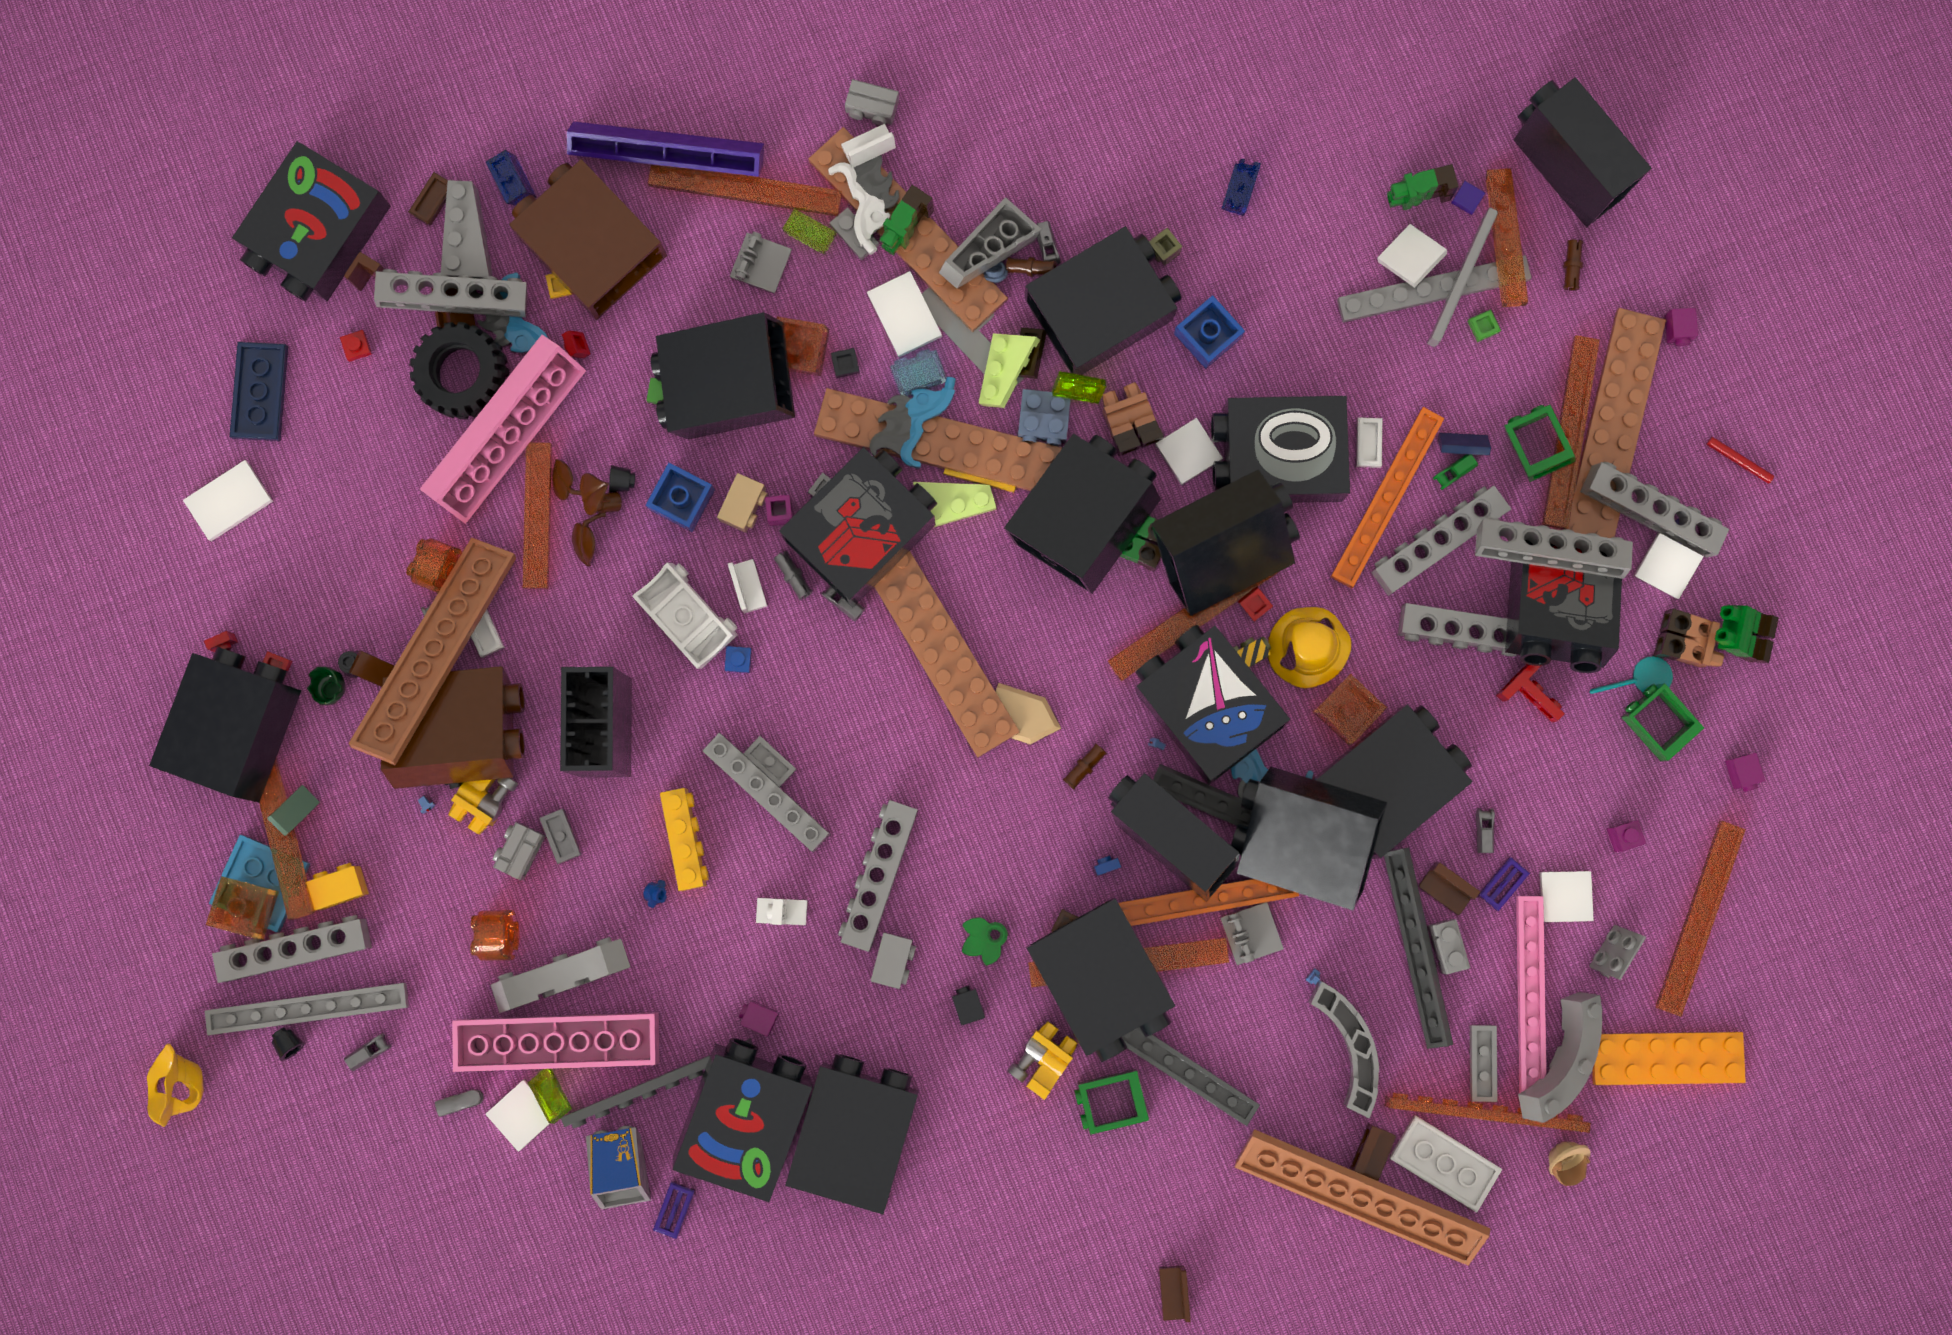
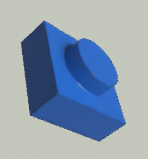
[724,646,752,673]
[1093,855,1121,876]

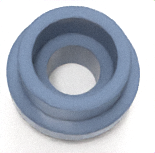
[984,262,1008,283]

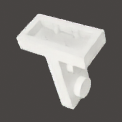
[756,898,808,925]

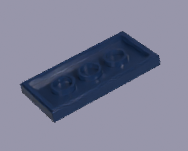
[229,342,288,441]

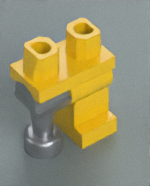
[448,778,518,835]
[1007,1021,1078,1100]

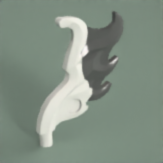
[828,155,899,255]

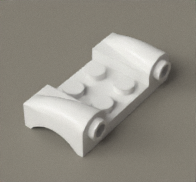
[632,563,737,669]

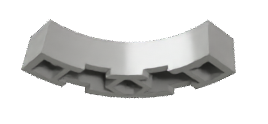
[491,937,630,1013]
[1308,980,1379,1118]
[1518,992,1602,1123]

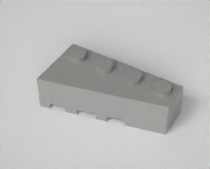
[441,180,494,279]
[939,197,1042,289]

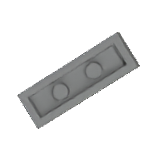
[1470,1025,1497,1102]

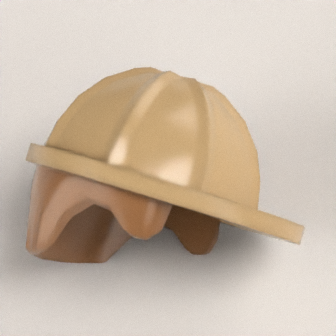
[1549,1142,1591,1186]

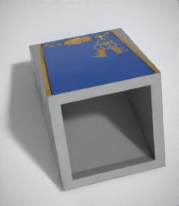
[586,1126,651,1210]

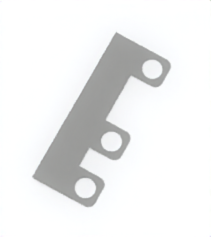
[922,287,1024,384]

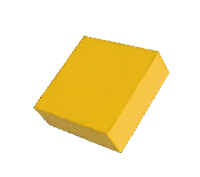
[545,274,572,299]

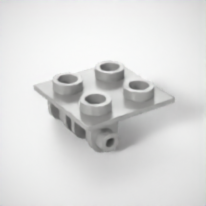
[730,232,792,294]
[1220,902,1284,965]
[1589,925,1646,980]

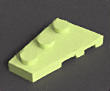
[979,333,1040,408]
[913,482,996,528]

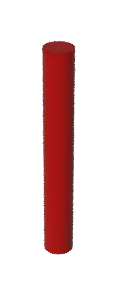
[1706,436,1774,484]

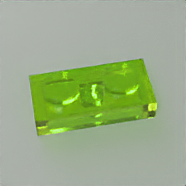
[782,208,837,255]
[1052,371,1106,404]
[528,1069,572,1124]

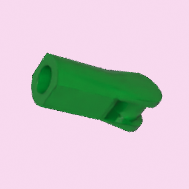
[1433,454,1478,490]

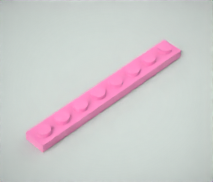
[1516,896,1546,1093]

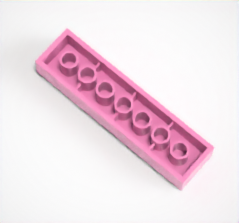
[420,335,586,524]
[452,1012,660,1072]

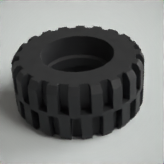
[409,322,509,419]

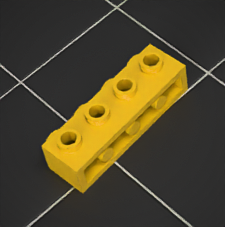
[660,788,709,891]

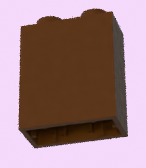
[509,159,667,320]
[381,666,525,789]

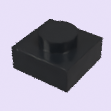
[831,348,860,378]

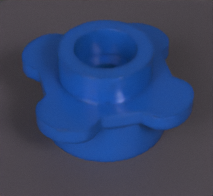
[643,880,667,908]

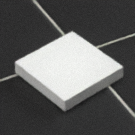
[1378,224,1447,288]
[1155,418,1223,485]
[1634,533,1704,599]
[1539,871,1594,922]
[486,1079,558,1152]

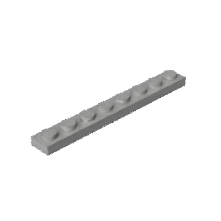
[1337,255,1532,323]
[205,983,409,1035]

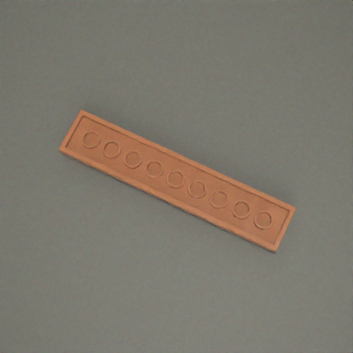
[808,127,1008,333]
[1564,308,1666,538]
[814,388,1062,491]
[348,537,516,765]
[874,551,1020,758]
[1235,1129,1490,1266]

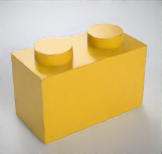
[306,863,369,910]

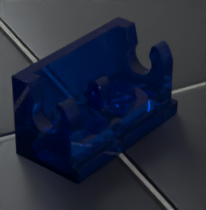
[486,150,536,206]
[1221,159,1261,216]

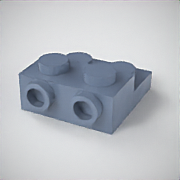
[1018,389,1071,446]

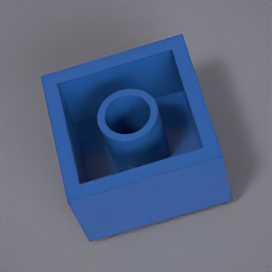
[1174,295,1245,369]
[645,462,715,532]

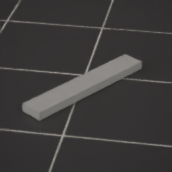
[1427,208,1498,347]

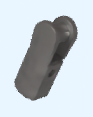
[1037,221,1060,265]
[821,586,865,622]
[1476,808,1495,853]
[344,1033,392,1072]
[435,1090,484,1117]

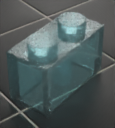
[890,349,946,396]

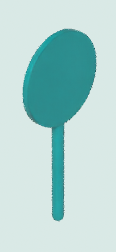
[1589,656,1673,694]

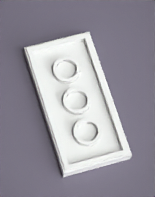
[1389,1115,1502,1212]

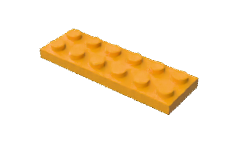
[1592,1032,1746,1085]

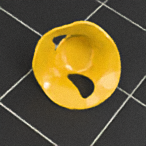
[1268,607,1351,688]
[147,1043,204,1127]

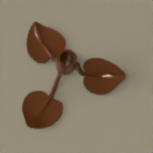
[552,459,622,566]

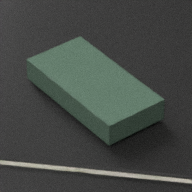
[267,785,320,836]

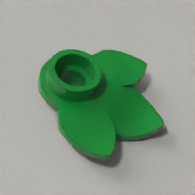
[962,918,1008,966]

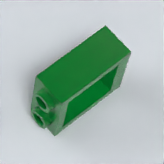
[1504,405,1576,482]
[1621,683,1704,761]
[1074,1069,1149,1135]

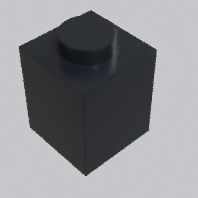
[952,985,985,1026]

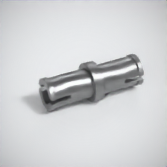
[774,551,812,600]

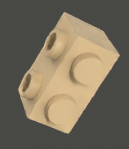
[717,473,768,533]

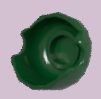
[307,666,346,705]

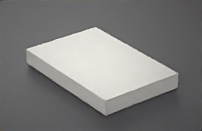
[867,271,942,358]
[183,460,273,541]

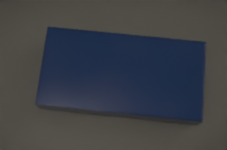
[1438,433,1491,455]

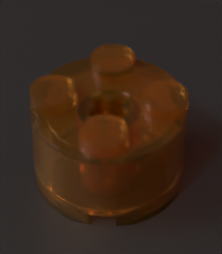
[406,538,462,593]
[470,910,520,961]

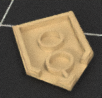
[996,683,1061,745]

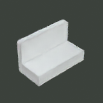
[841,124,896,168]
[728,559,768,614]

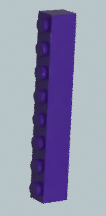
[567,121,764,177]

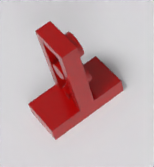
[1496,664,1565,722]

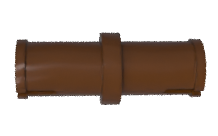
[1563,239,1583,291]
[1006,257,1057,277]
[1063,743,1107,790]

